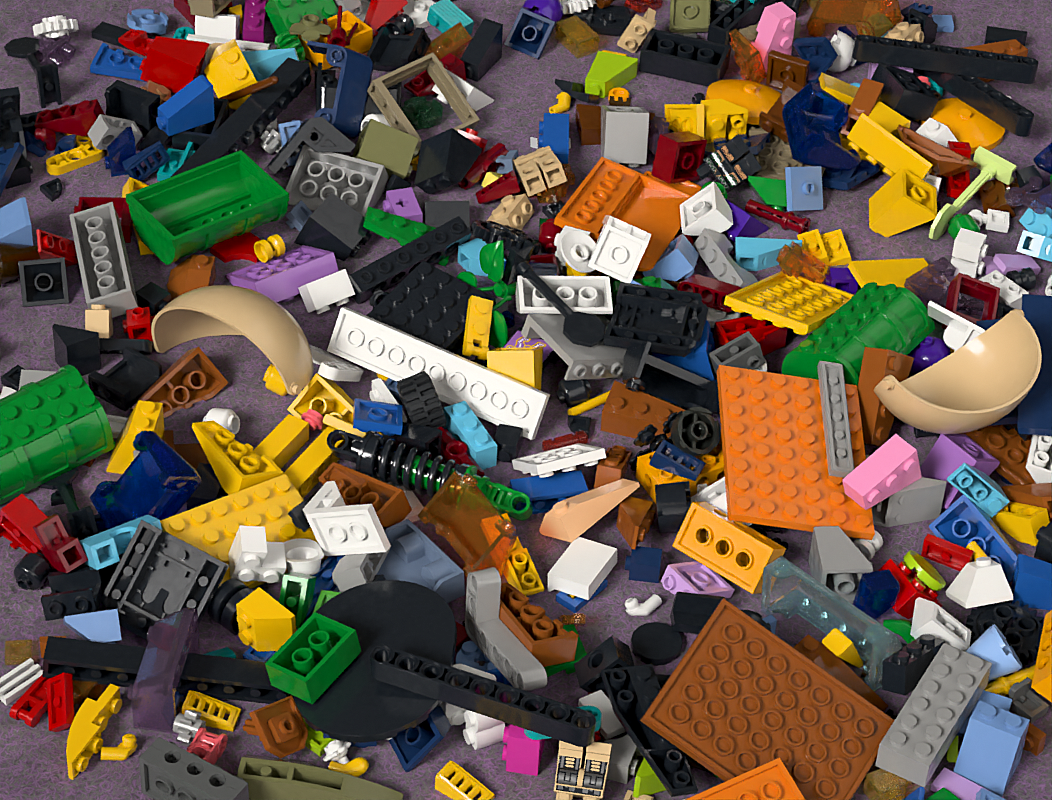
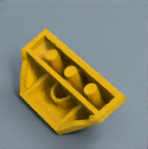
[204,39,257,110]

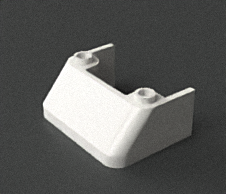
[928,301,985,352]

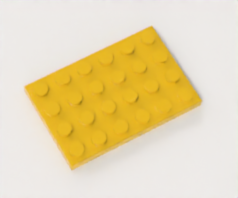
[724,270,854,335]
[160,474,328,589]

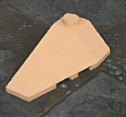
[539,479,640,543]

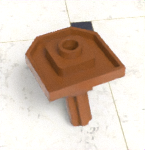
[243,695,308,758]

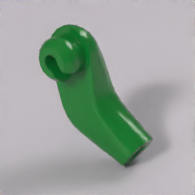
[883,619,915,644]

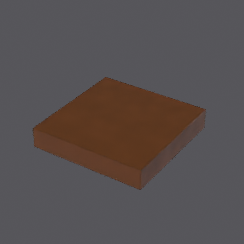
[766,49,810,91]

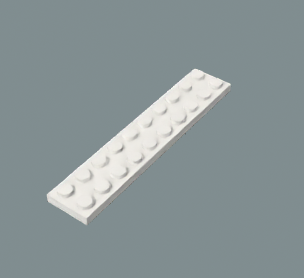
[327,307,550,440]

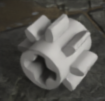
[259,128,282,155]
[173,710,206,744]

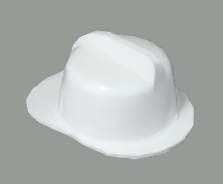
[284,538,324,576]

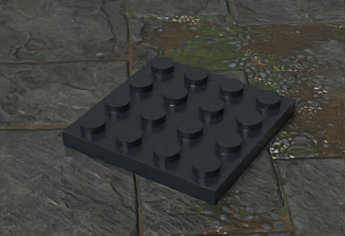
[366,261,496,351]

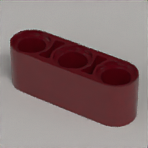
[677,274,742,312]

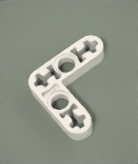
[310,345,364,382]

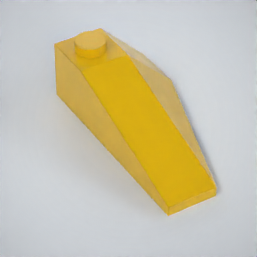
[287,373,383,436]
[192,420,284,495]

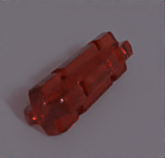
[542,430,588,451]

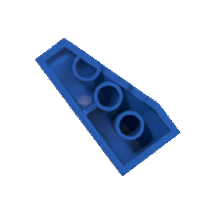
[928,494,1018,584]

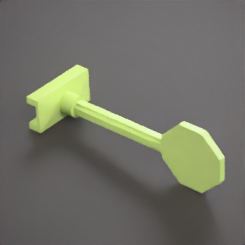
[929,146,1017,240]

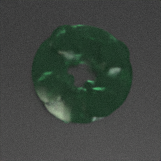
[401,96,443,130]

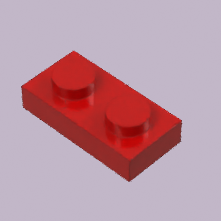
[921,534,974,572]
[46,672,75,732]

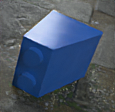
[649,321,717,381]

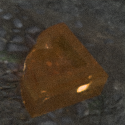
[559,613,586,626]

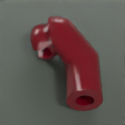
[34,128,57,151]

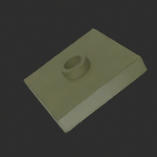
[669,0,711,33]

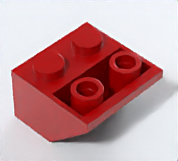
[871,558,943,619]

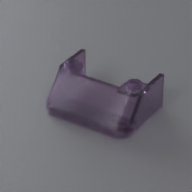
[128,607,200,734]

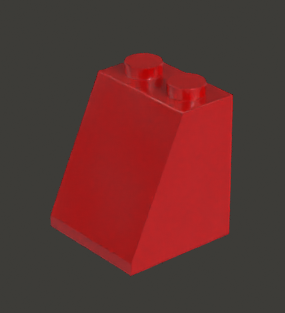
[139,36,209,94]

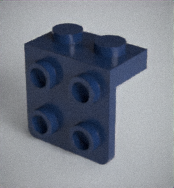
[792,37,838,84]

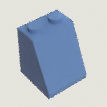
[0,197,33,245]
[953,700,1030,797]

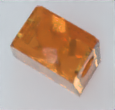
[424,22,472,60]

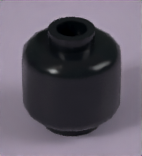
[556,379,592,408]
[14,552,52,590]

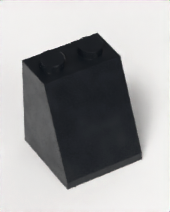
[414,128,482,194]
[294,193,372,261]

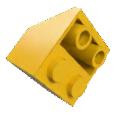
[700,99,748,143]

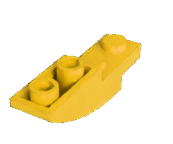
[483,513,545,596]
[66,683,122,780]

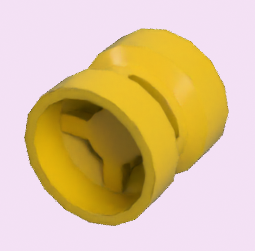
[254,234,286,263]

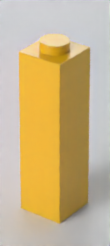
[253,414,309,469]

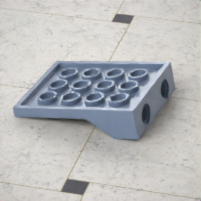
[333,519,465,603]

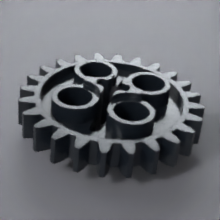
[470,220,541,256]
[965,600,1044,665]

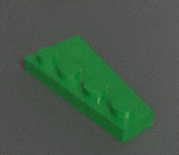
[363,207,449,267]

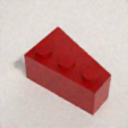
[713,316,787,356]
[0,493,71,570]

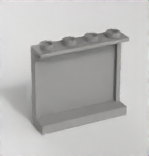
[521,313,627,380]

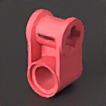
[186,727,228,765]

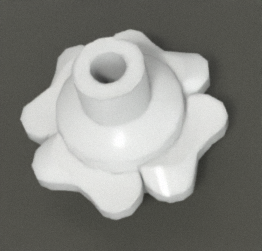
[323,740,351,764]

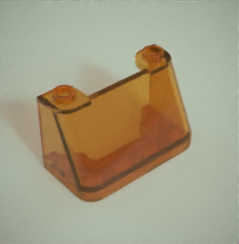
[807,0,902,37]
[417,471,517,578]

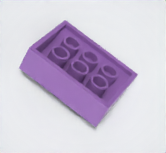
[225,245,338,302]

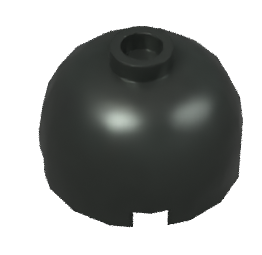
[671,407,721,456]

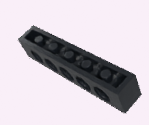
[349,216,472,305]

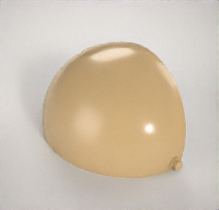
[151,285,314,396]
[874,309,1042,434]

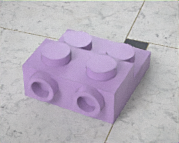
[661,561,734,598]

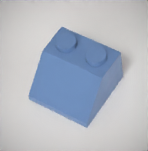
[642,233,699,281]
[63,609,122,644]

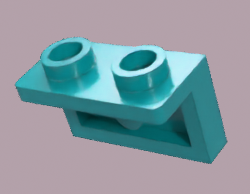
[157,142,196,181]

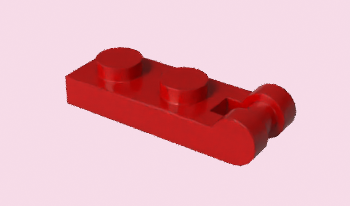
[9,675,74,728]

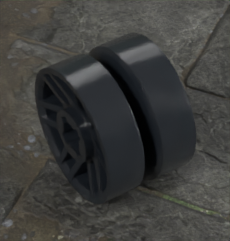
[208,578,254,635]

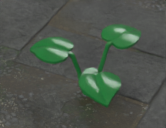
[456,240,517,348]

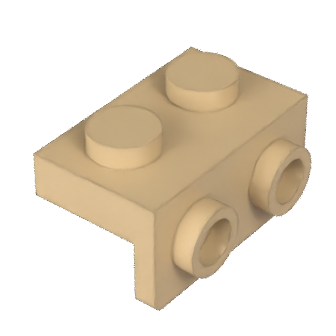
[617,8,657,53]
[884,22,924,43]
[487,194,534,230]

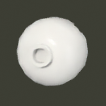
[828,30,856,73]

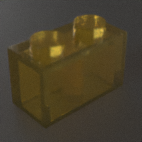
[555,15,600,59]

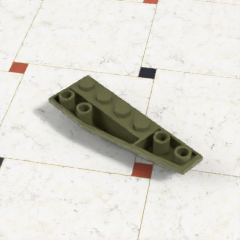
[237,754,403,800]

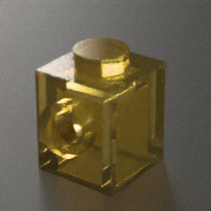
[863,769,908,800]

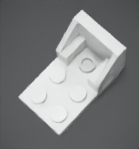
[587,215,651,283]
[303,481,391,556]

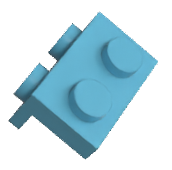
[1019,200,1052,239]

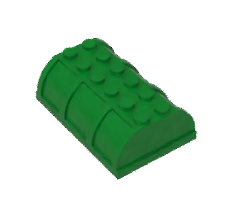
[126,150,289,265]
[781,282,936,388]
[0,364,116,505]

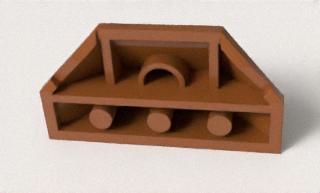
[897,125,978,177]

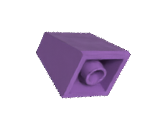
[920,434,1000,510]

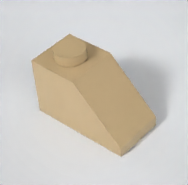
[85,304,113,338]

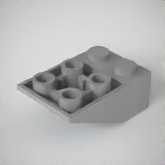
[872,477,947,527]

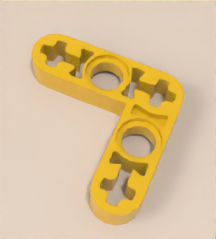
[46,133,104,175]

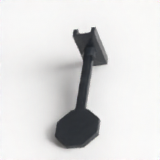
[4,37,62,108]
[502,240,605,347]
[38,467,99,541]

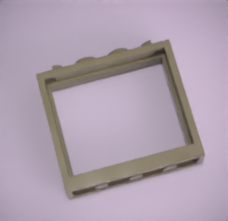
[367,52,480,157]

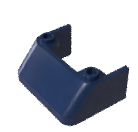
[292,41,374,139]

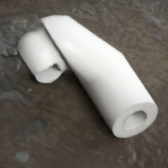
[625,594,662,616]

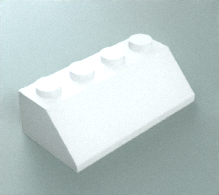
[516,276,613,314]

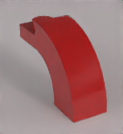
[945,141,972,199]

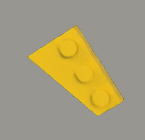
[665,104,706,138]

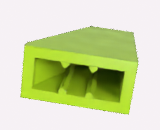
[585,51,638,98]

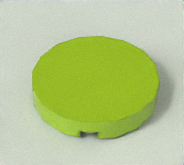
[903,550,946,591]

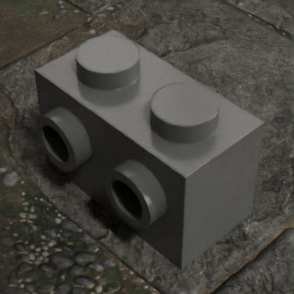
[708,331,765,375]

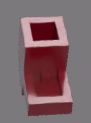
[33,514,88,573]

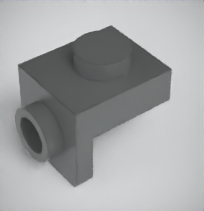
[1009,677,1049,724]

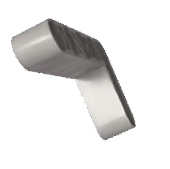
[465,567,547,691]

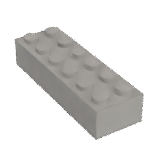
[69,202,138,318]
[875,643,992,788]

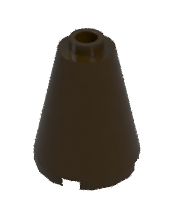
[0,242,41,285]

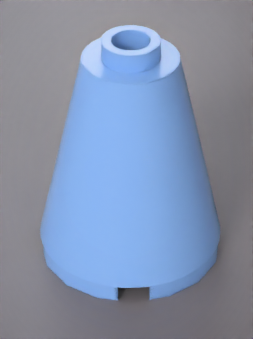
[965,624,1023,681]

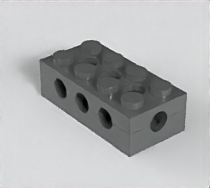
[139,737,249,800]

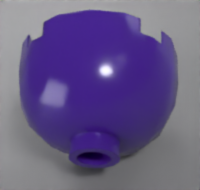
[522,0,563,28]
[907,336,952,376]

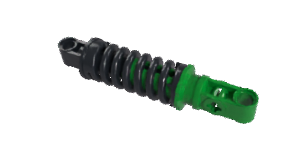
[327,430,533,521]

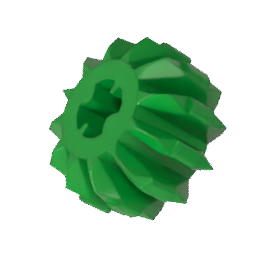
[274,30,306,62]

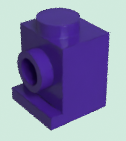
[824,268,858,295]

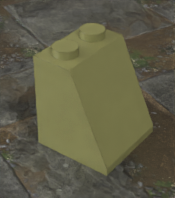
[352,119,419,180]

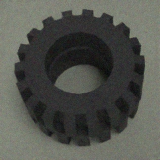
[397,371,446,428]

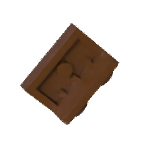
[979,178,1017,218]

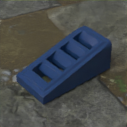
[122,141,171,182]
[649,439,706,481]

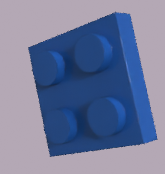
[353,398,403,436]

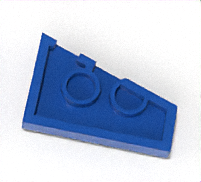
[90,43,146,82]

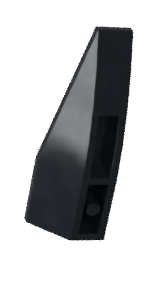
[600,664,698,797]

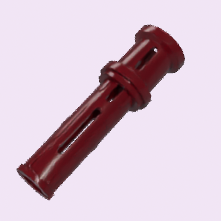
[745,199,811,234]

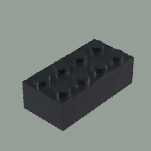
[639,28,731,86]

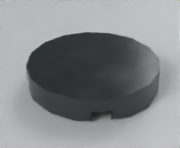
[631,622,682,666]

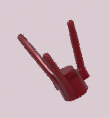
[323,5,359,47]

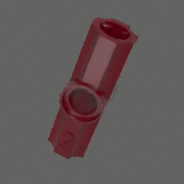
[458,143,509,190]
[437,427,484,477]

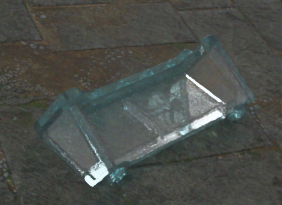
[761,556,903,691]

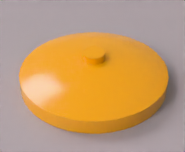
[705,79,781,125]
[921,98,1005,154]

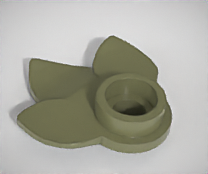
[289,14,331,42]

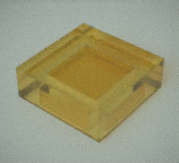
[5,639,32,665]

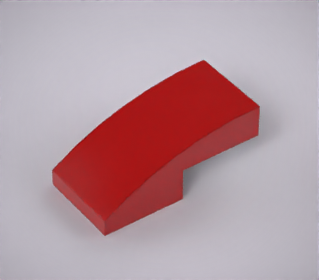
[118,29,154,56]

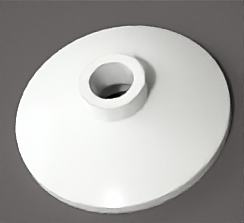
[561,231,596,273]

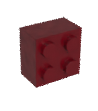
[651,131,707,184]

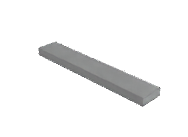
[817,361,854,478]

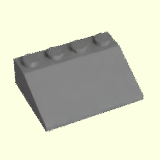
[286,145,389,217]

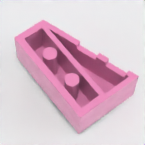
[743,1,796,75]
[842,434,922,510]

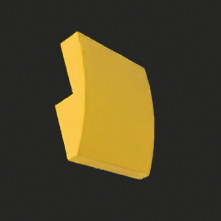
[797,229,852,267]

